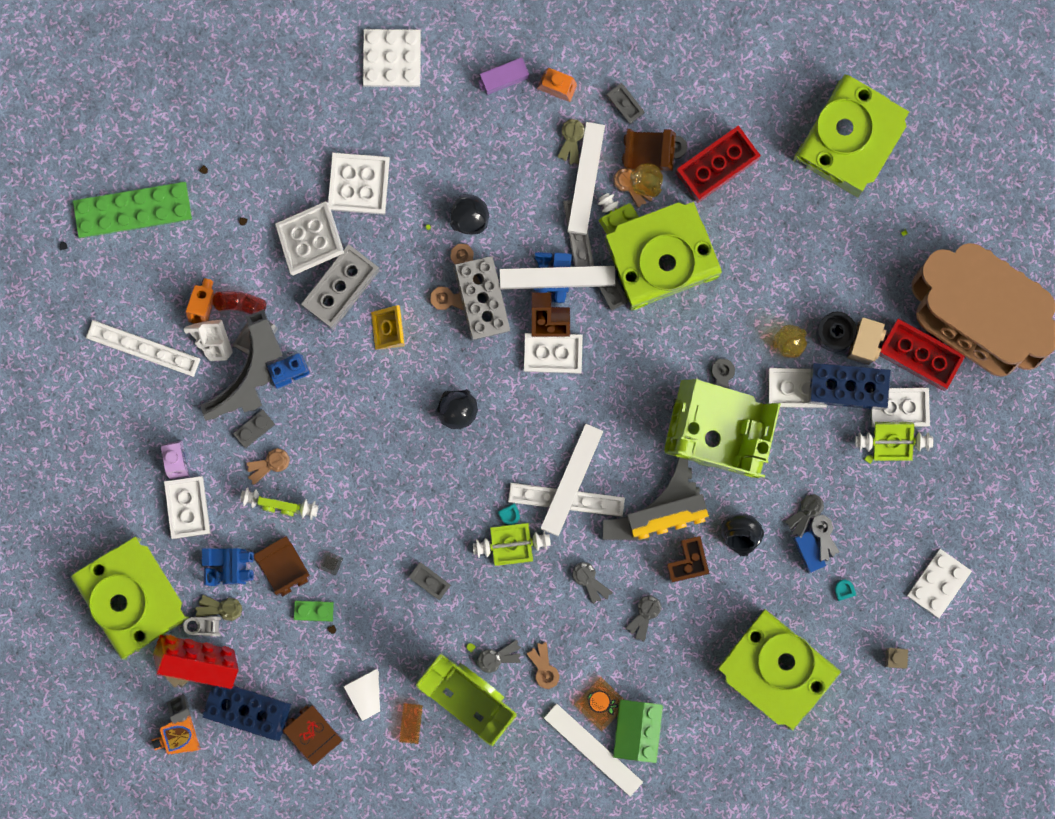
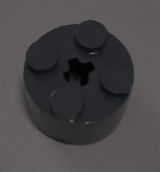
[816,311,857,352]

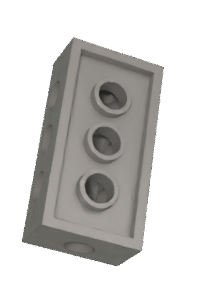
[301,244,380,330]
[453,256,510,341]

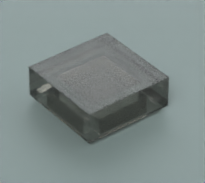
[318,551,344,576]

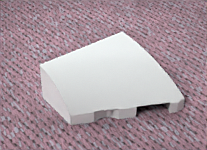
[184,320,233,361]
[344,669,380,721]

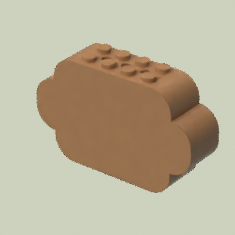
[911,243,1055,377]

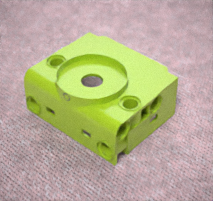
[793,74,909,198]
[605,202,722,311]
[664,379,781,478]
[71,537,190,660]
[716,609,841,730]
[417,654,517,746]

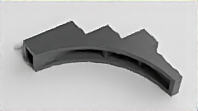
[200,310,283,421]
[603,457,700,541]

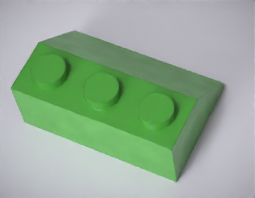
[613,700,663,763]

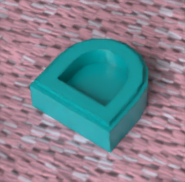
[498,503,520,525]
[834,580,857,601]

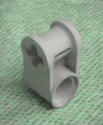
[183,617,221,636]

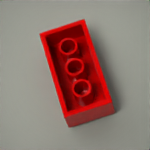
[676,125,761,204]
[879,319,965,391]
[153,635,239,689]

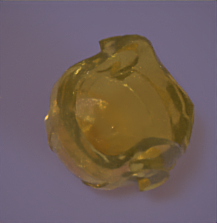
[630,164,663,198]
[772,325,807,358]

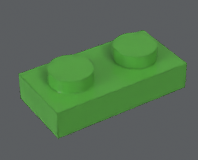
[294,601,334,622]

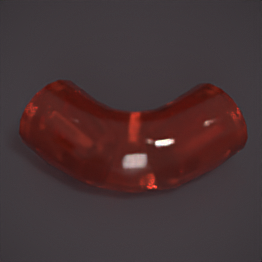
[213,291,266,314]

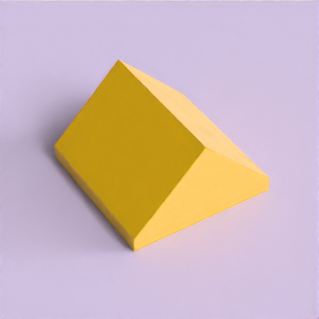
[371,305,405,350]

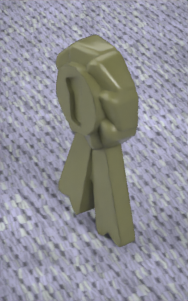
[558,119,585,165]
[195,595,242,621]

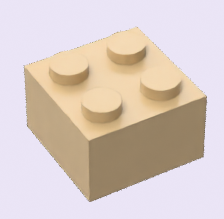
[847,317,886,365]

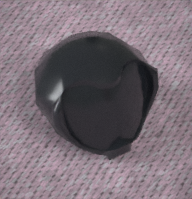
[450,194,490,235]
[435,389,478,429]
[720,513,764,556]

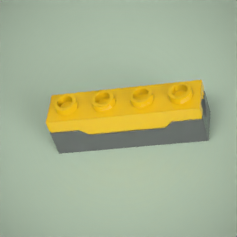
[627,494,709,540]

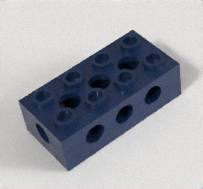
[808,363,891,410]
[202,685,291,741]

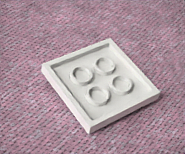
[363,29,421,87]
[328,153,390,215]
[275,202,344,275]

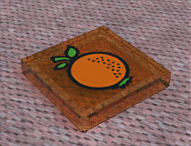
[574,677,624,731]

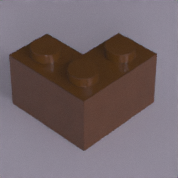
[532,293,570,337]
[666,536,710,583]

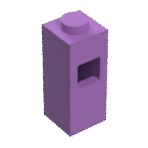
[478,58,529,95]

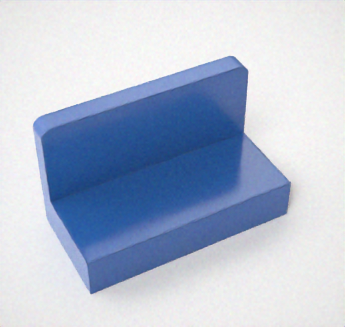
[793,531,826,574]

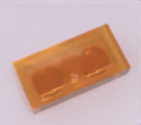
[399,703,423,744]

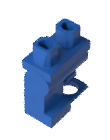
[534,252,572,303]
[267,353,310,389]
[202,548,254,586]

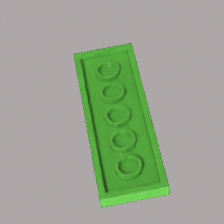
[73,182,192,239]

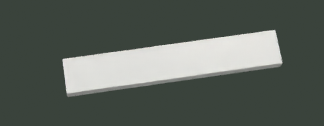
[568,122,605,235]
[500,266,616,289]
[86,320,200,377]
[541,424,603,536]
[508,483,625,517]
[544,704,643,797]

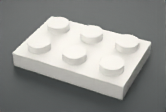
[524,333,583,374]
[769,368,827,408]
[870,388,930,427]
[164,476,211,539]
[907,549,972,618]

